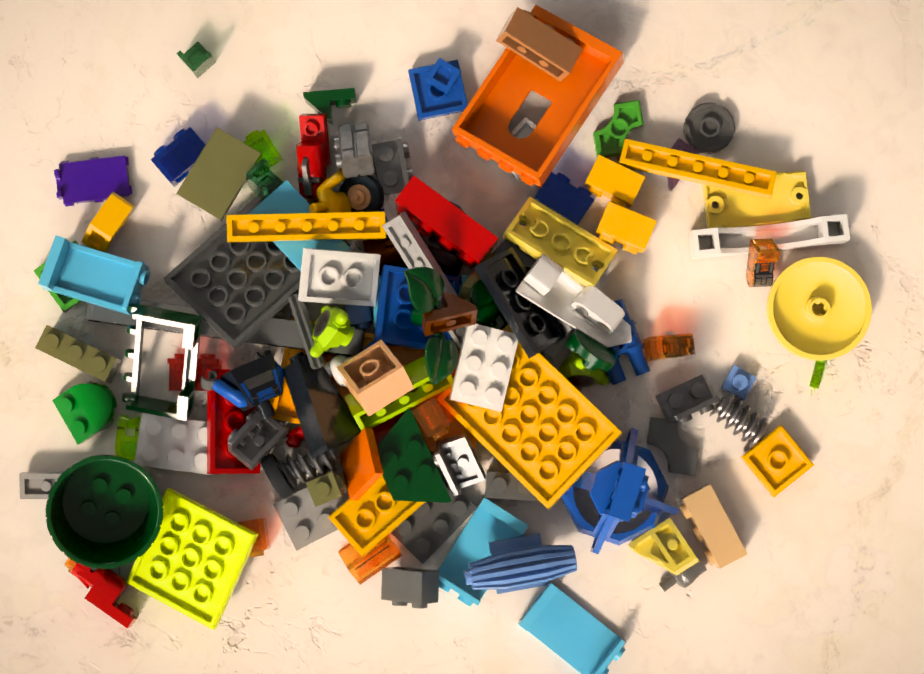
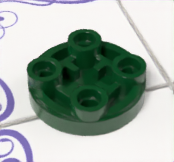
[566,329,618,372]

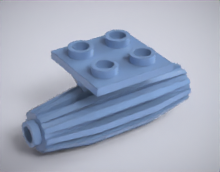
[464,533,577,594]

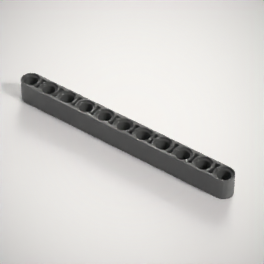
[85,300,365,356]

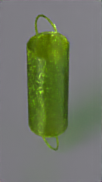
[809,361,826,396]

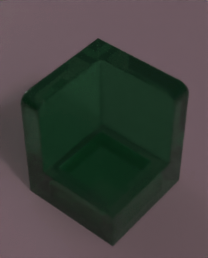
[176,42,216,79]
[245,158,284,200]

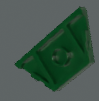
[377,408,451,503]

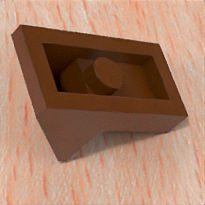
[422,291,477,336]

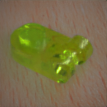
[115,414,141,461]

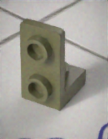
[306,470,347,507]

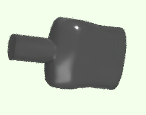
[659,550,707,592]

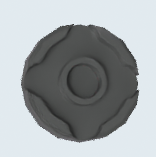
[683,102,735,154]

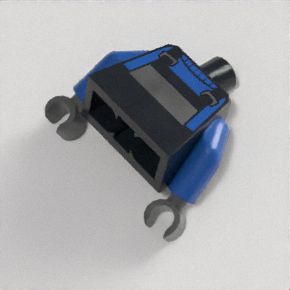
[201,350,284,421]

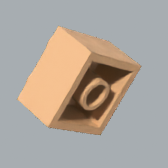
[337,340,414,416]

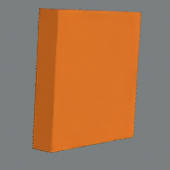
[340,428,383,501]

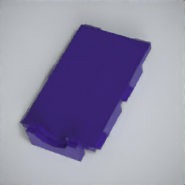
[54,155,132,207]

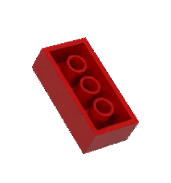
[395,175,498,269]

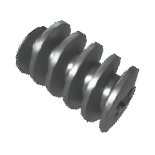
[709,392,768,448]
[279,447,338,488]

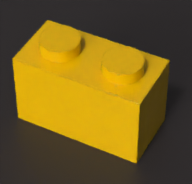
[584,155,645,208]
[595,201,657,254]

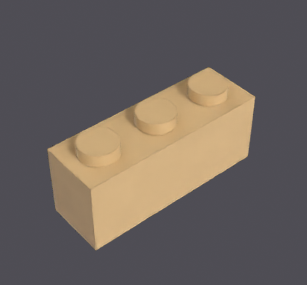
[679,484,748,569]

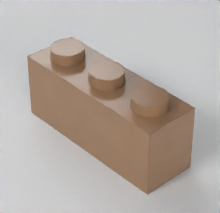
[496,7,583,82]

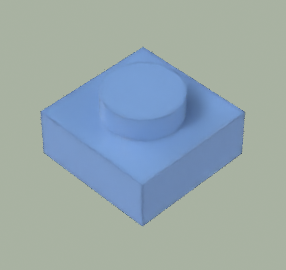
[721,365,757,400]

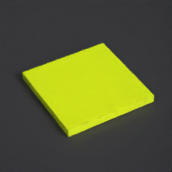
[126,488,258,630]

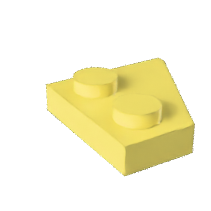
[628,517,699,575]

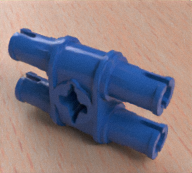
[607,299,650,385]

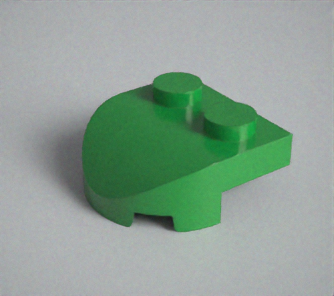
[52,381,117,445]

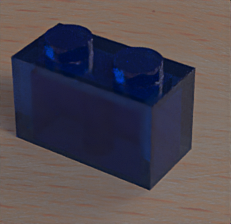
[151,127,205,187]
[534,172,595,225]

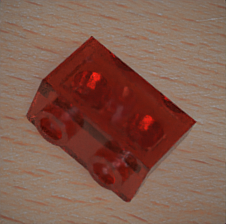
[167,354,222,391]

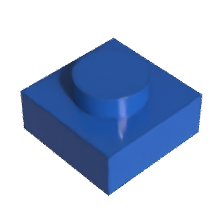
[426,58,461,94]

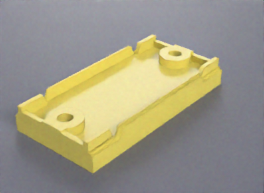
[702,171,812,229]
[503,197,618,287]

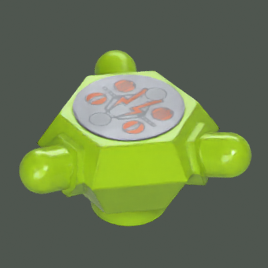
[310,305,354,358]
[558,351,610,387]

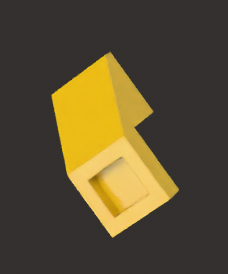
[81,192,135,253]

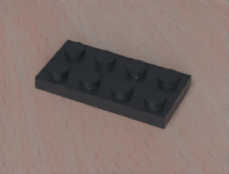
[475,247,566,359]

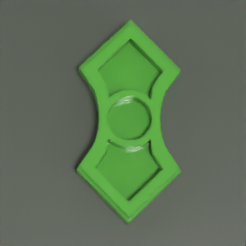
[593,100,644,158]

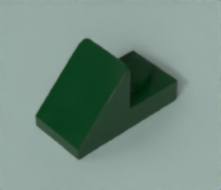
[303,88,357,125]

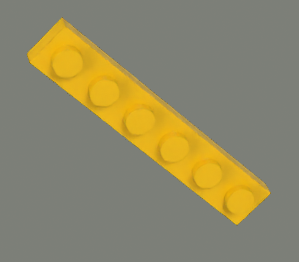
[619,139,777,199]
[226,211,386,242]

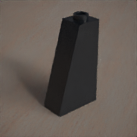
[283,351,361,459]

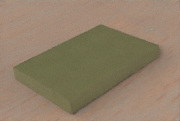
[176,127,262,221]

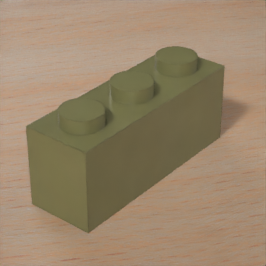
[35,325,122,384]

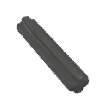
[288,293,325,369]

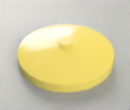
[766,257,872,361]

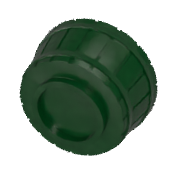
[45,455,163,569]

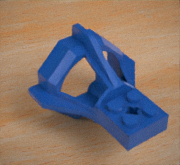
[561,428,679,554]

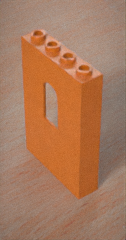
[452,5,624,187]

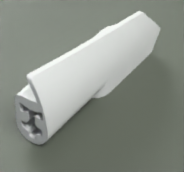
[516,253,632,348]

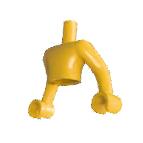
[309,168,368,240]

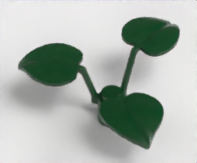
[404,267,500,385]

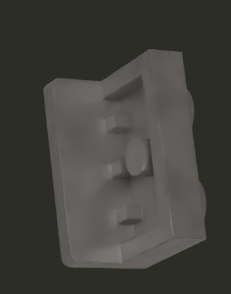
[227,410,287,470]
[433,432,486,496]

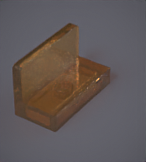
[338,535,403,585]

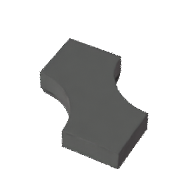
[647,417,699,476]

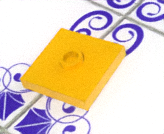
[740,425,814,498]

